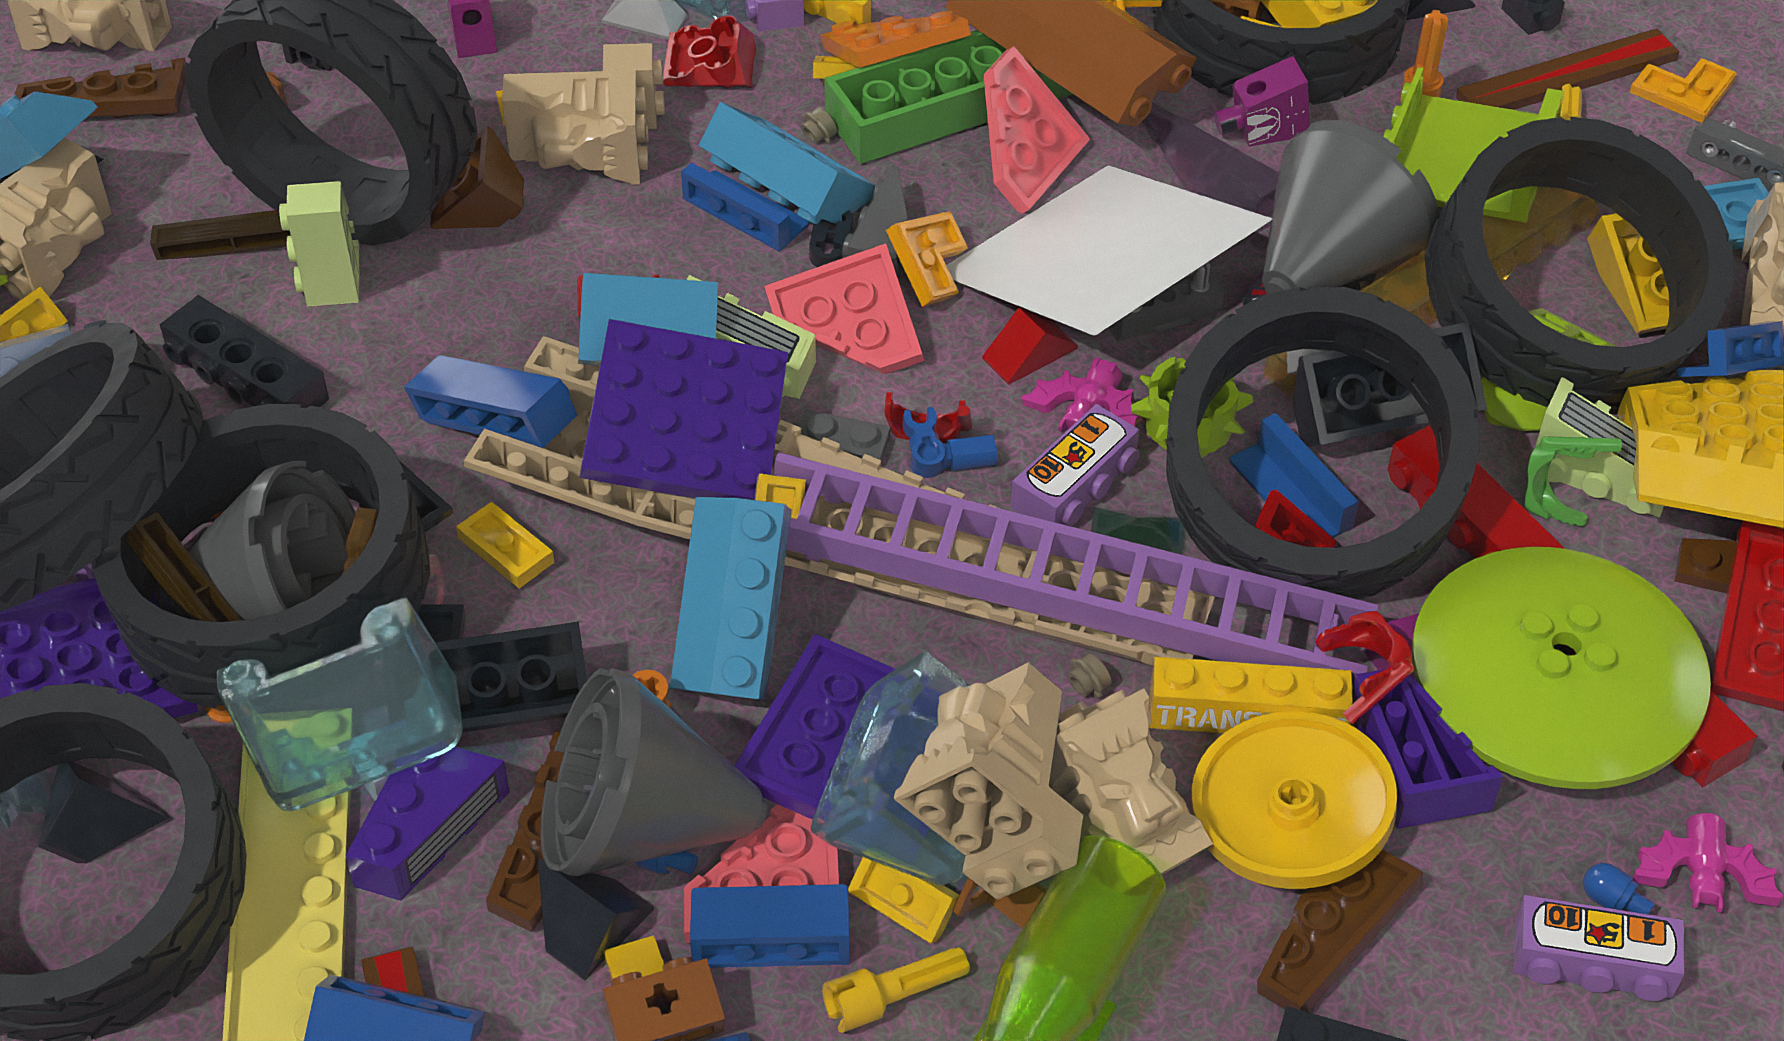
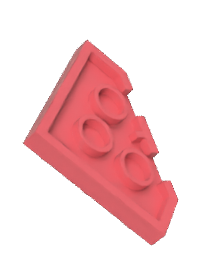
[983,46,1090,213]
[764,243,925,374]
[684,804,839,943]

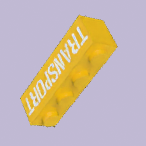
[1149,657,1353,733]

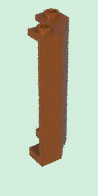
[945,0,1197,126]

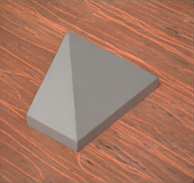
[601,0,688,40]

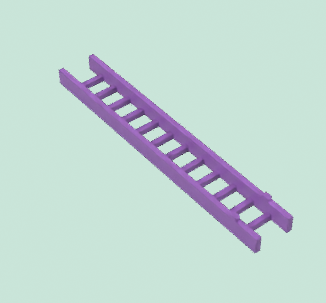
[774,452,1378,689]

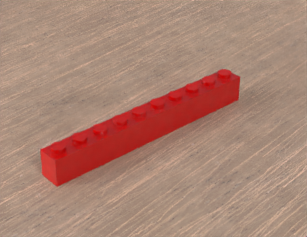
[1387,425,1757,788]

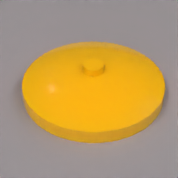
[1192,712,1397,889]

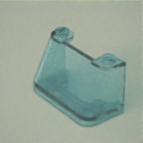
[217,597,463,811]
[810,651,970,886]

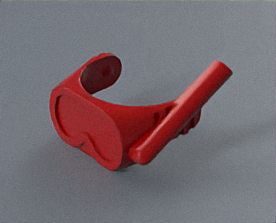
[884,392,972,444]
[1315,611,1414,724]

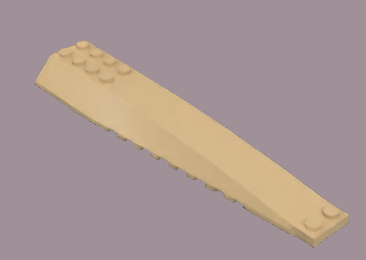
[464,336,1215,666]

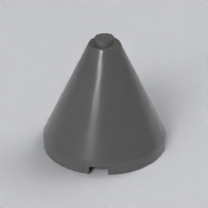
[1262,120,1438,294]
[158,461,367,620]
[541,668,767,876]

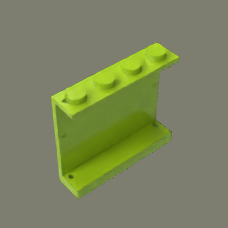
[1383,67,1564,223]

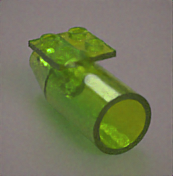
[973,835,1167,1041]

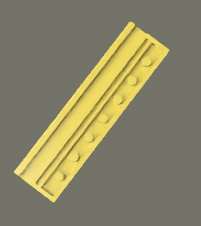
[222,705,354,1041]

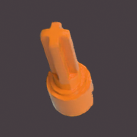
[1399,10,1449,101]

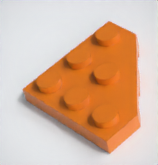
[820,11,971,68]

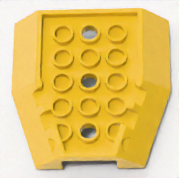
[1618,370,1784,528]

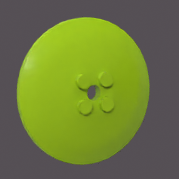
[1412,547,1711,789]

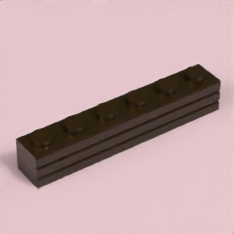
[150,210,291,260]
[124,512,242,622]

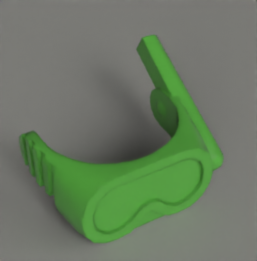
[1525,436,1622,526]

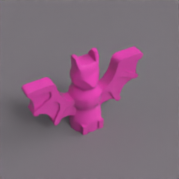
[1021,357,1143,432]
[1632,813,1783,913]

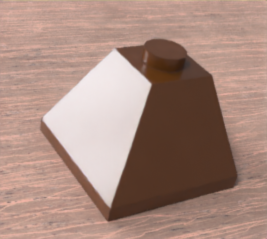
[430,126,524,229]

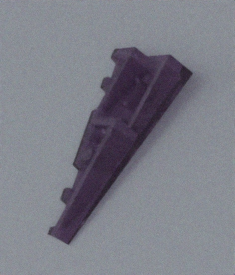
[1142,102,1279,249]

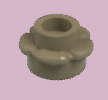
[801,107,838,144]
[1067,653,1111,699]

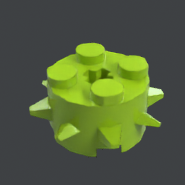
[1131,357,1253,458]

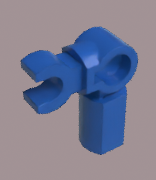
[902,407,997,478]

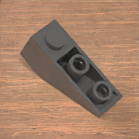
[842,165,908,280]

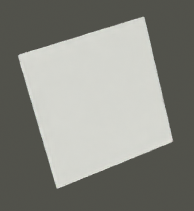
[946,165,1272,336]

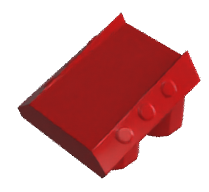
[663,15,756,88]

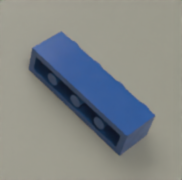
[404,355,578,448]

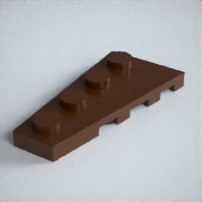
[14,57,186,118]
[486,730,564,932]
[1257,849,1423,1012]

